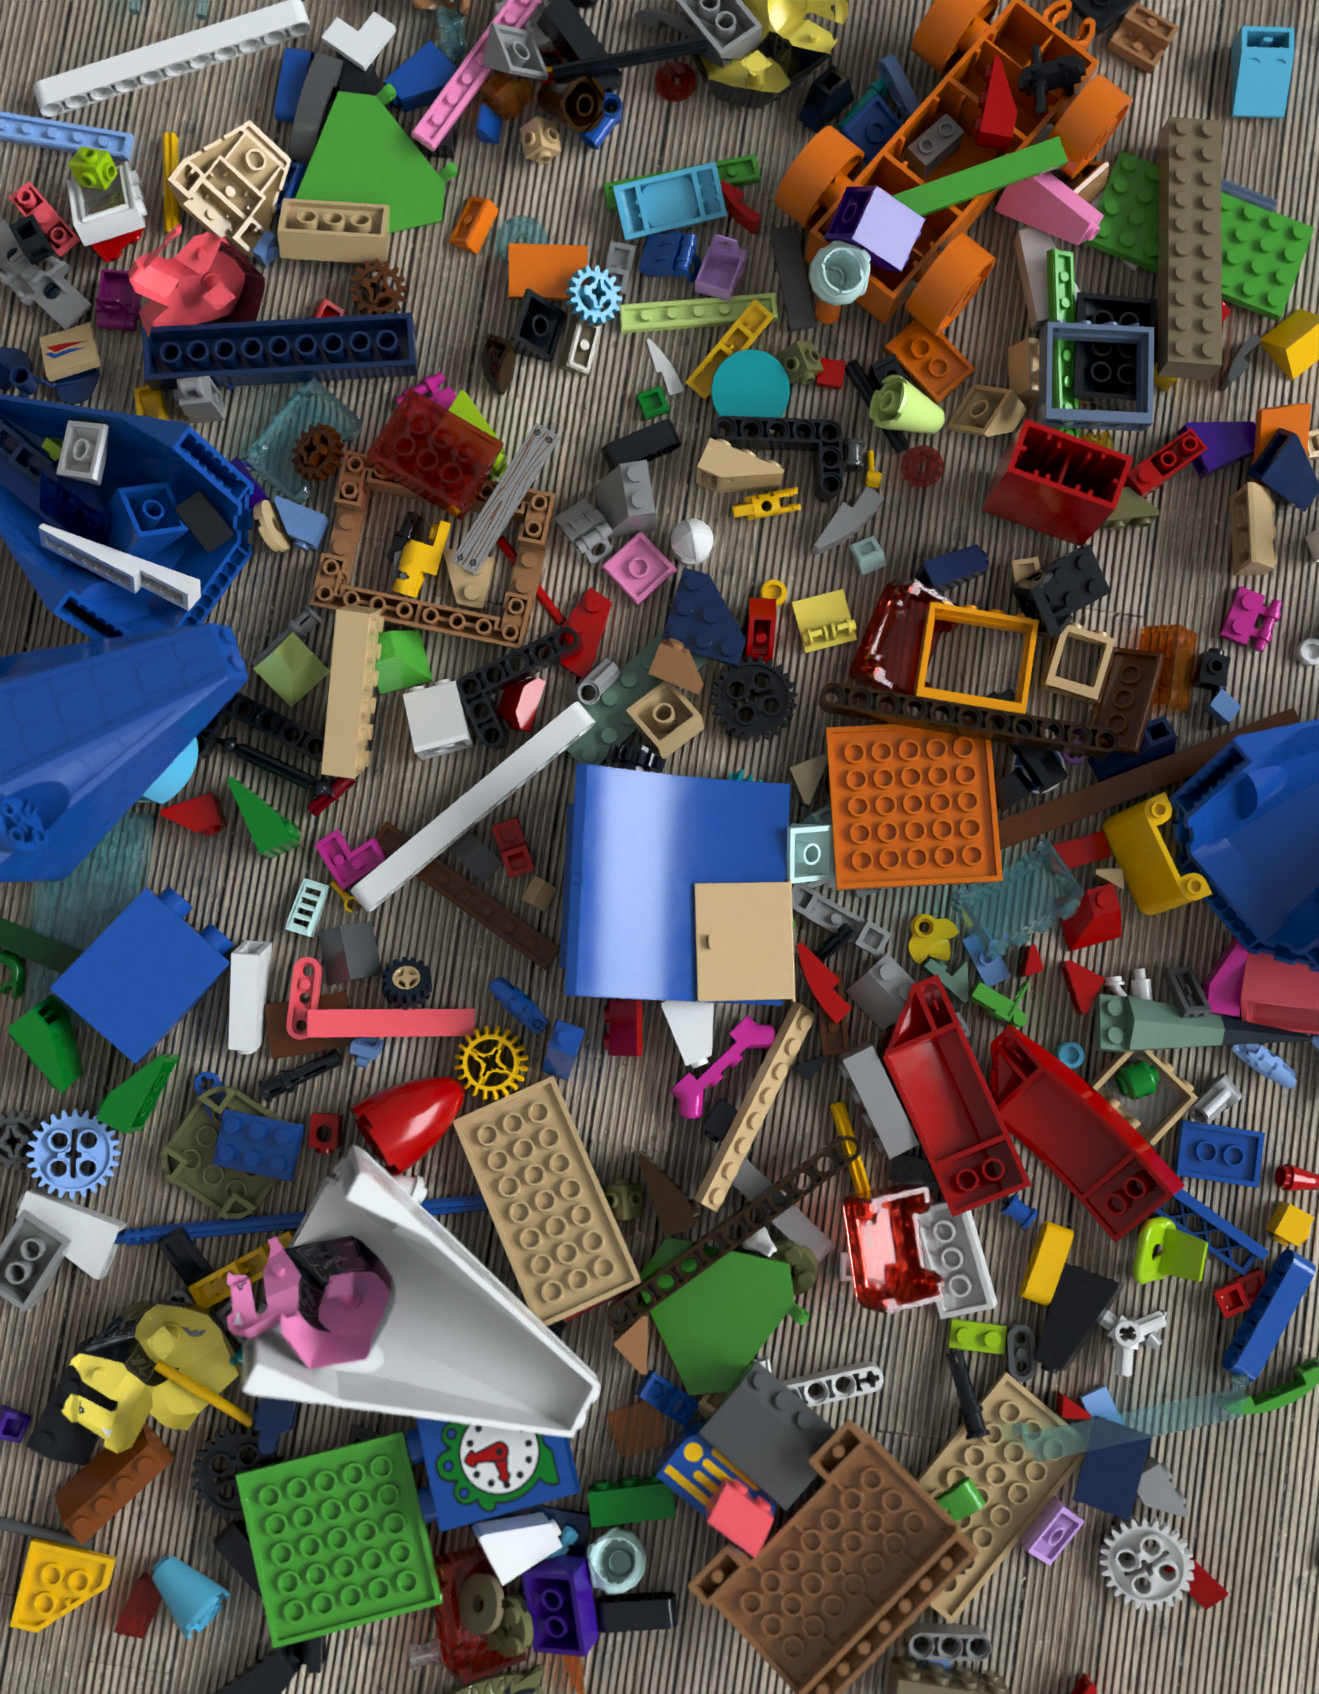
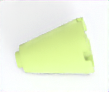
[869,375,945,434]

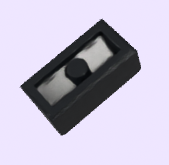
[175,489,235,553]

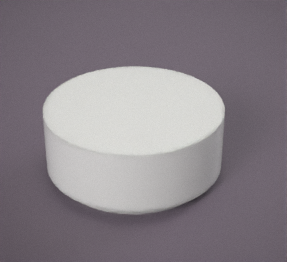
[1296,638,1319,666]

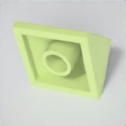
[253,632,330,707]

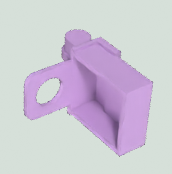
[695,234,748,302]

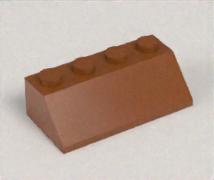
[54,1422,176,1545]

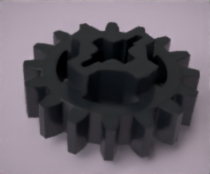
[607,742,667,774]

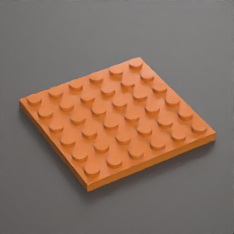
[825,720,1003,891]

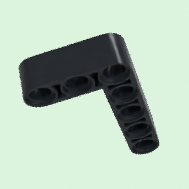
[709,416,843,503]
[457,627,583,750]
[196,692,324,762]

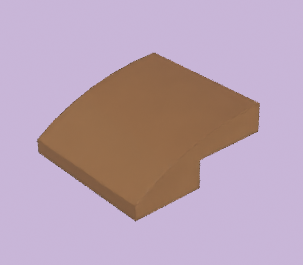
[1106,2,1180,74]

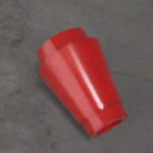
[1275,1163,1319,1191]

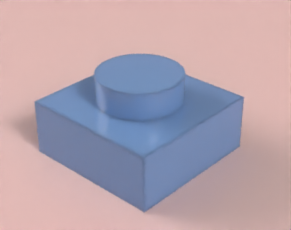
[252,230,280,268]

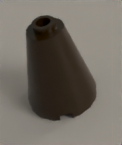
[537,76,606,133]

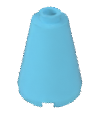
[152,1556,231,1639]

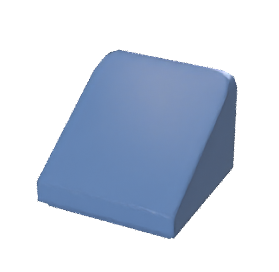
[1203,689,1242,726]

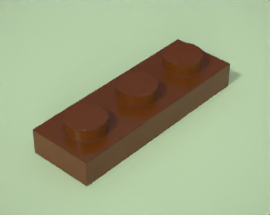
[816,971,850,1056]

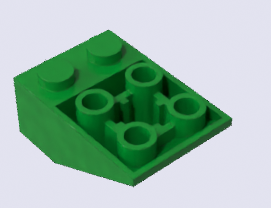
[6,994,83,1093]

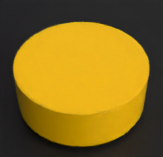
[760,579,787,607]

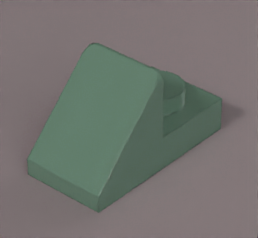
[920,958,969,1004]

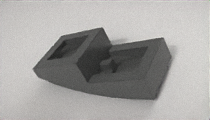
[1219,333,1262,392]

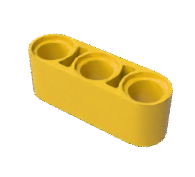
[1019,1220,1074,1307]

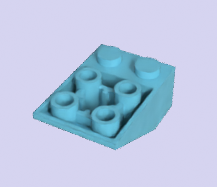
[1231,26,1294,119]

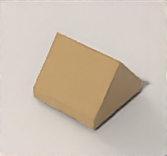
[521,876,558,912]

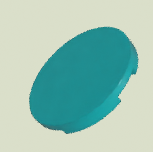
[710,349,790,432]

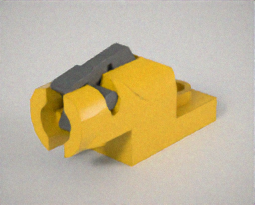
[391,519,451,597]

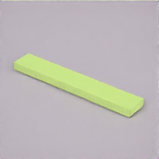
[619,293,778,334]

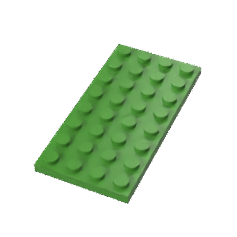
[1083,150,1315,322]

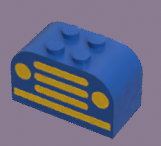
[656,1420,777,1551]

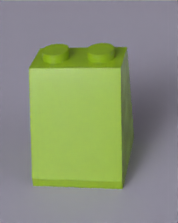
[433,390,508,481]

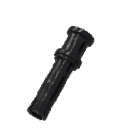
[258,1049,343,1103]
[946,1350,991,1440]

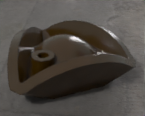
[481,334,516,395]

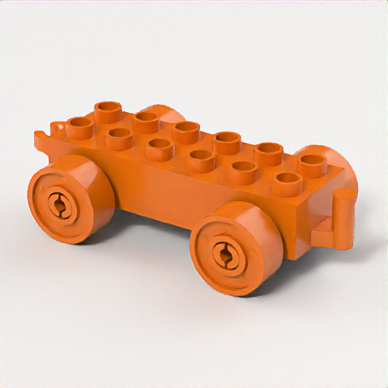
[774,0,1133,336]

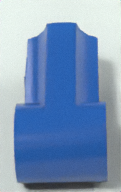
[579,93,622,150]

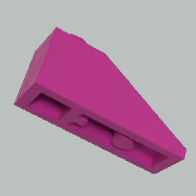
[1201,936,1247,1017]

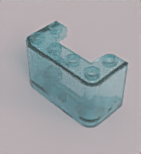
[950,838,1085,961]

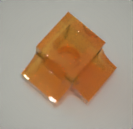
[481,71,533,123]

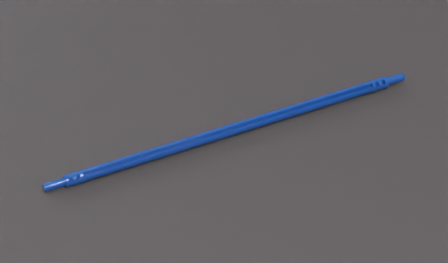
[114,1184,609,1246]

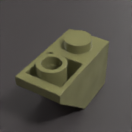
[1100,487,1160,531]

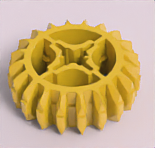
[454,1025,529,1100]

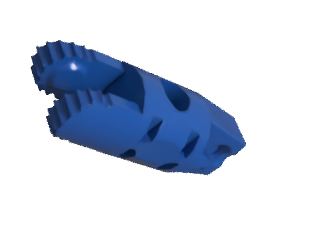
[488,977,550,1034]

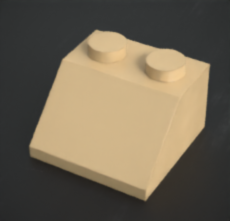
[626,680,704,759]

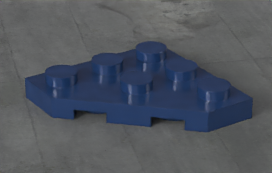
[660,568,746,668]

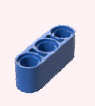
[275,47,315,123]

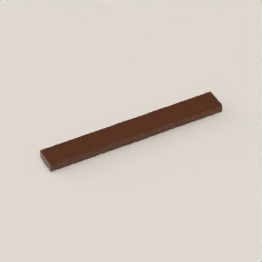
[374,821,560,970]

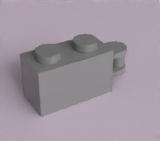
[174,376,225,424]

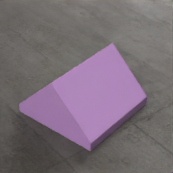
[1019,1496,1085,1566]

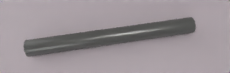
[0,1517,93,1550]

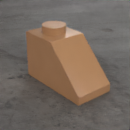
[648,638,704,694]

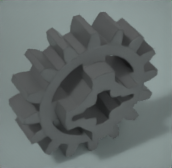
[0,1109,43,1171]

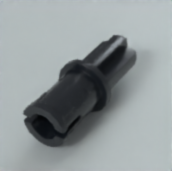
[387,511,424,562]

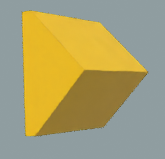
[1259,308,1319,381]

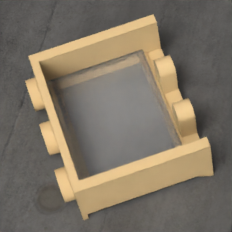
[1089,1050,1198,1146]

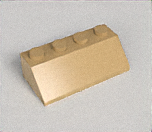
[277,198,390,265]

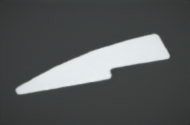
[647,338,684,395]

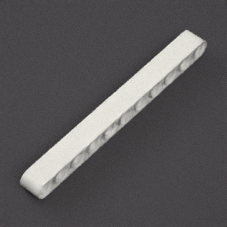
[33,0,311,117]
[350,701,596,913]

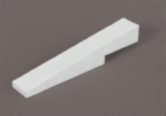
[38,523,201,611]

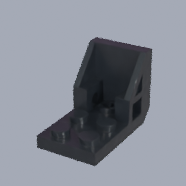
[1011,544,1111,638]

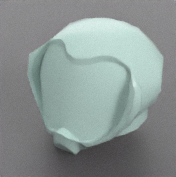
[809,240,871,306]
[587,1525,647,1595]

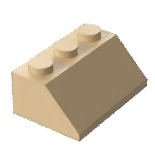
[1230,482,1277,576]

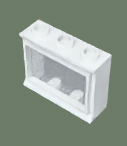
[67,161,147,247]

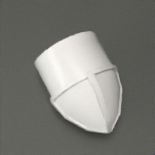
[671,518,714,566]

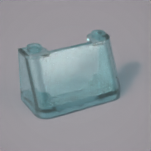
[240,377,364,503]

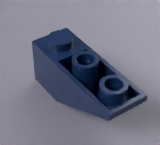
[1088,715,1177,782]

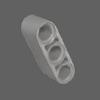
[905,1623,991,1661]

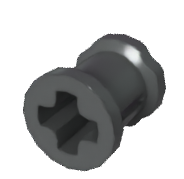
[842,438,865,472]

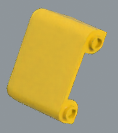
[1102,792,1212,915]

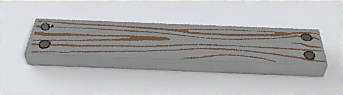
[451,422,560,576]

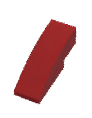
[795,941,852,1024]

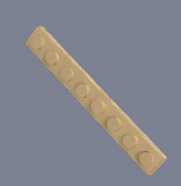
[693,1002,816,1213]

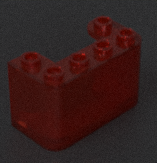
[843,1183,945,1314]

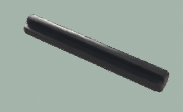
[845,360,909,454]

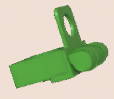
[969,980,1030,1028]

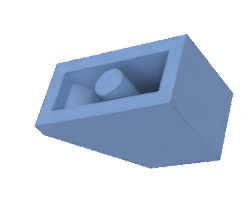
[274,495,330,551]

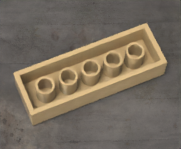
[321,604,384,779]

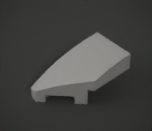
[605,241,637,295]

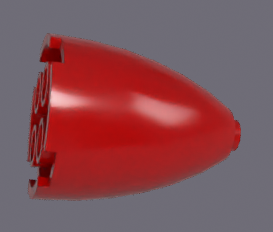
[349,1077,466,1176]

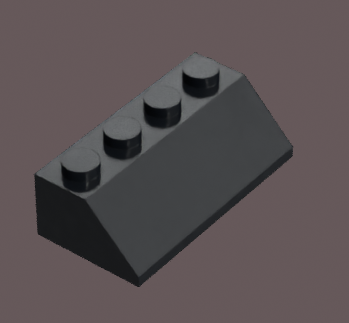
[26,1337,118,1465]

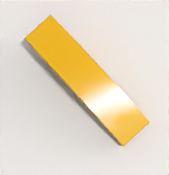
[685,299,775,400]
[188,1229,295,1308]

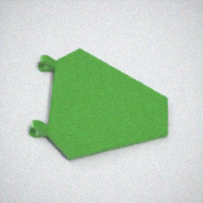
[295,84,458,234]
[639,1236,810,1395]

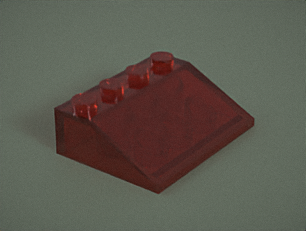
[366,388,504,521]

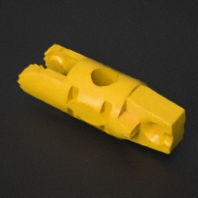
[731,486,801,521]

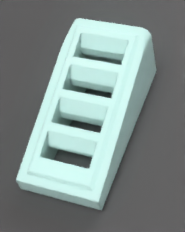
[285,878,330,938]

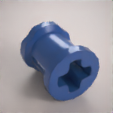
[1000,1193,1038,1230]

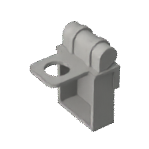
[554,498,613,564]

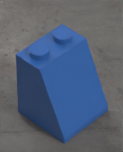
[97,482,189,561]

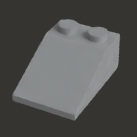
[0,1210,72,1312]

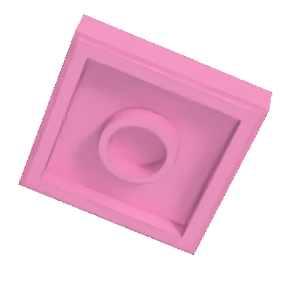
[601,531,677,606]

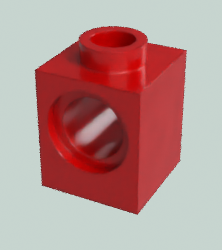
[308,1112,344,1154]

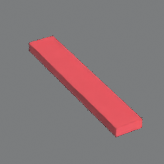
[307,1009,474,1037]

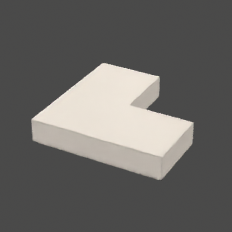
[322,12,396,71]

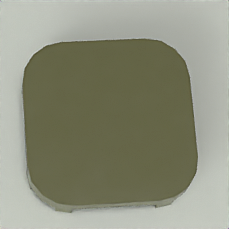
[161,1086,286,1220]

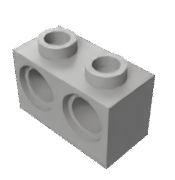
[904,113,965,180]

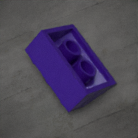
[522,1555,599,1657]

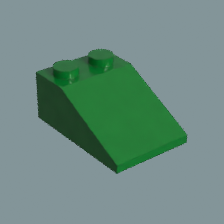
[227,777,302,859]
[96,1054,180,1134]

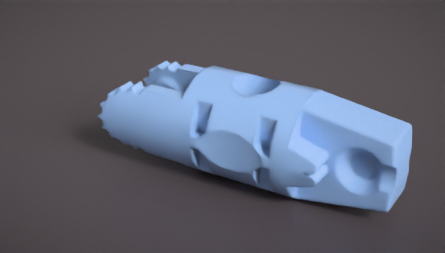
[1231,1043,1296,1089]

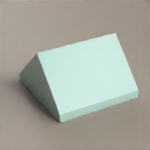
[787,824,833,883]

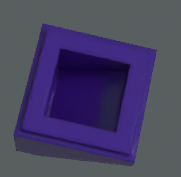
[0,1405,32,1443]

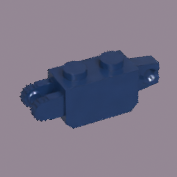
[252,1396,299,1455]

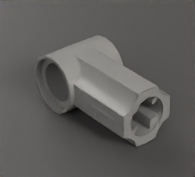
[570,657,622,706]
[1189,1073,1243,1126]

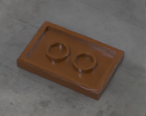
[264,991,354,1059]

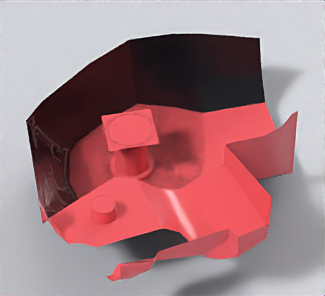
[128,225,265,338]

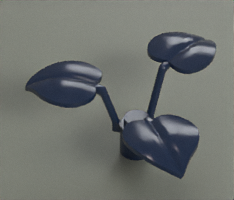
[0,347,100,404]

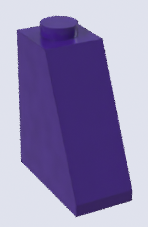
[1177,422,1256,479]

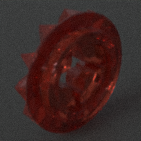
[655,60,696,102]
[901,445,944,489]

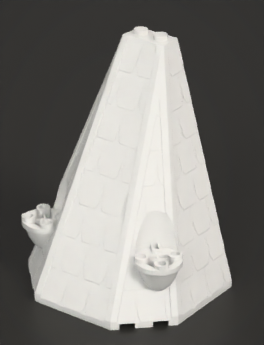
[242,1144,600,1438]

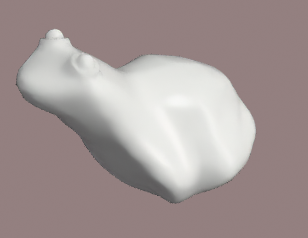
[741,1226,777,1257]

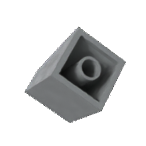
[595,460,656,538]

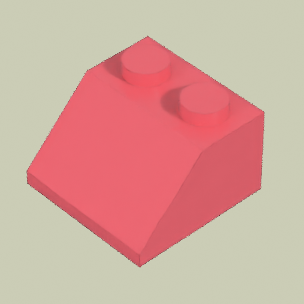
[705,1476,774,1558]

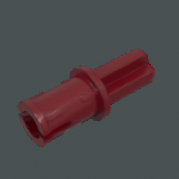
[307,777,356,816]

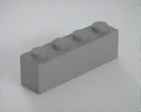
[837,1041,919,1159]

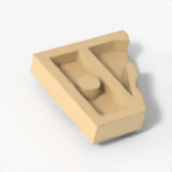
[443,548,495,611]

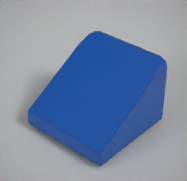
[476,104,502,144]

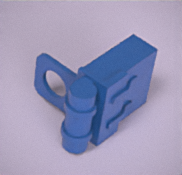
[638,232,701,283]

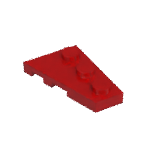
[544,587,612,680]

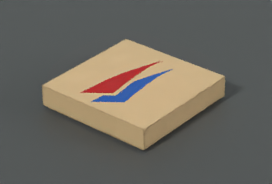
[39,322,101,382]

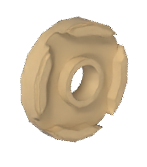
[253,500,291,553]

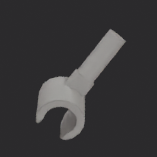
[1142,1309,1168,1349]

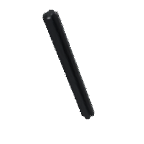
[552,36,708,81]

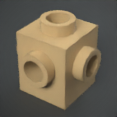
[520,116,561,164]

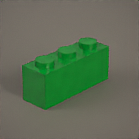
[588,1473,676,1528]

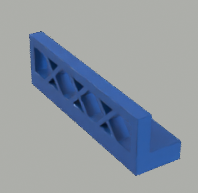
[1154,1189,1269,1276]

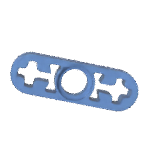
[877,54,920,123]

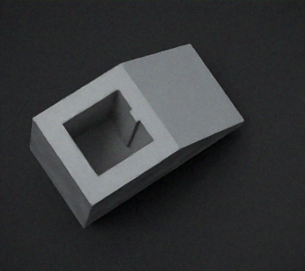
[1136,1457,1188,1517]

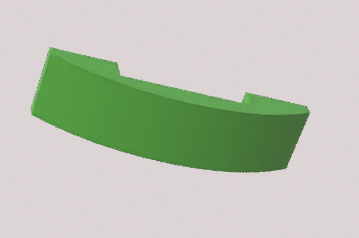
[1216,1357,1319,1414]

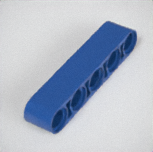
[1222,1249,1316,1382]

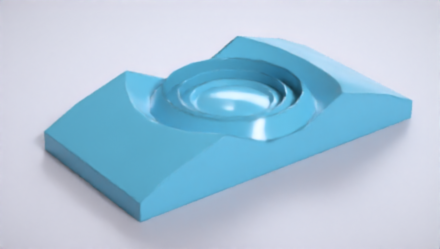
[613,162,727,241]

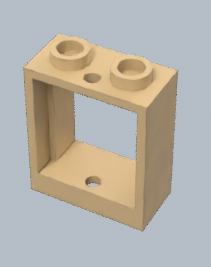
[1040,622,1115,705]

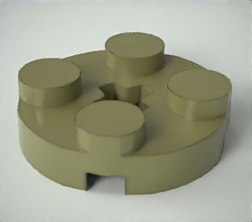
[764,1240,819,1295]
[486,1594,533,1658]

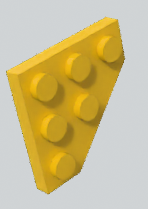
[10,1538,117,1633]

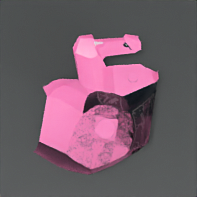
[226,1235,396,1369]

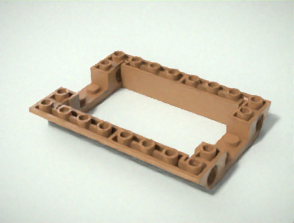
[309,450,556,649]

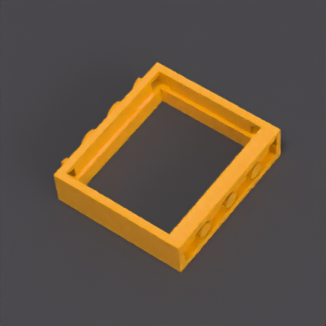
[913,601,1039,714]

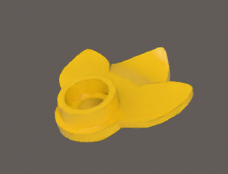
[908,914,959,964]

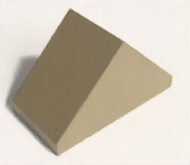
[787,753,827,808]

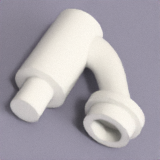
[1103,968,1153,1001]

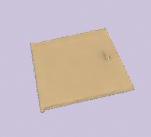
[694,879,796,1002]

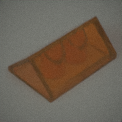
[1141,624,1198,713]

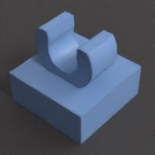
[349,1037,384,1069]

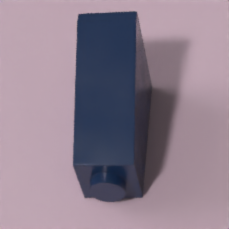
[1247,428,1319,512]
[915,544,989,600]

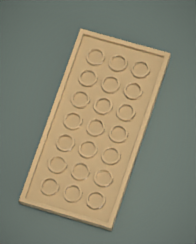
[453,1076,642,1326]
[916,1370,1088,1624]

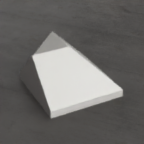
[56,420,109,486]

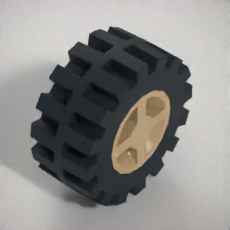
[382,957,432,1010]

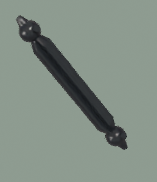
[217,736,334,797]

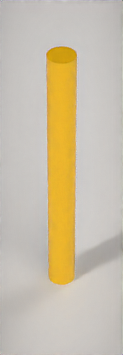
[154,1360,253,1428]

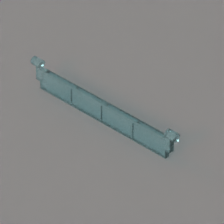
[1012,1374,1249,1462]

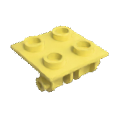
[792,589,857,653]

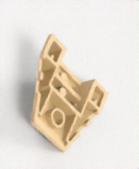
[166,121,291,258]

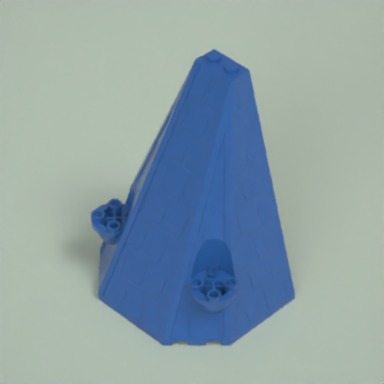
[0,394,254,641]
[0,622,249,883]
[1170,719,1319,973]

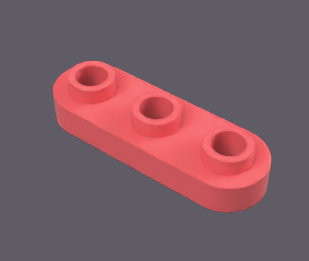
[286,957,323,1040]

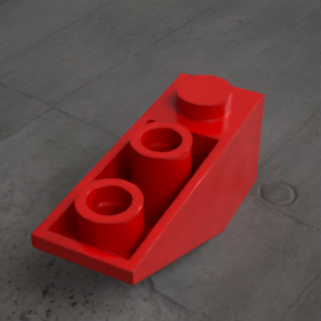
[972,54,1017,151]
[1124,428,1208,498]

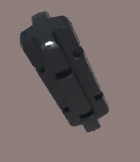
[813,923,854,964]

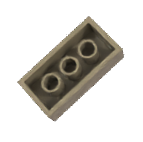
[886,1656,1011,1694]

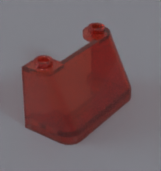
[849,579,961,695]
[433,1546,528,1684]

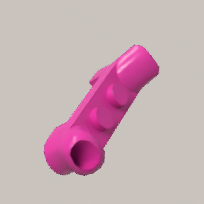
[670,1015,775,1119]

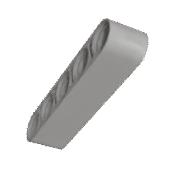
[732,1157,836,1264]

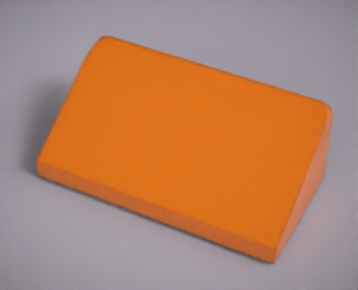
[448,196,499,254]

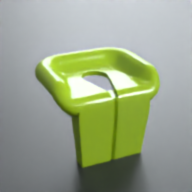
[1133,1216,1208,1284]

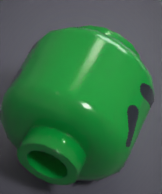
[1115,1060,1160,1100]

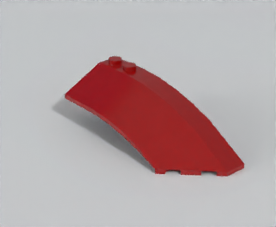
[883,974,1032,1217]
[991,1025,1185,1243]

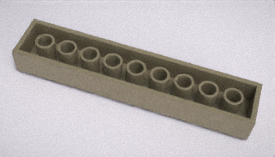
[1157,116,1222,380]

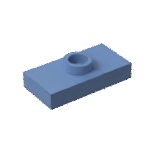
[961,928,1011,987]

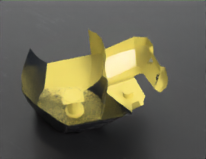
[681,0,848,109]
[61,1299,243,1454]

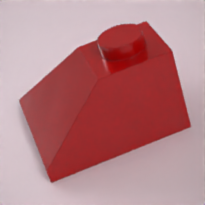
[1053,883,1122,951]

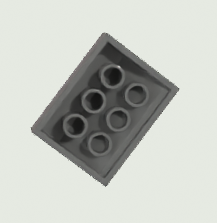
[697,1361,836,1511]

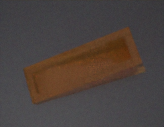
[560,1654,585,1694]

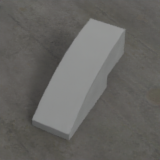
[811,486,885,555]

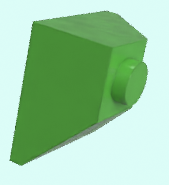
[375,630,433,695]

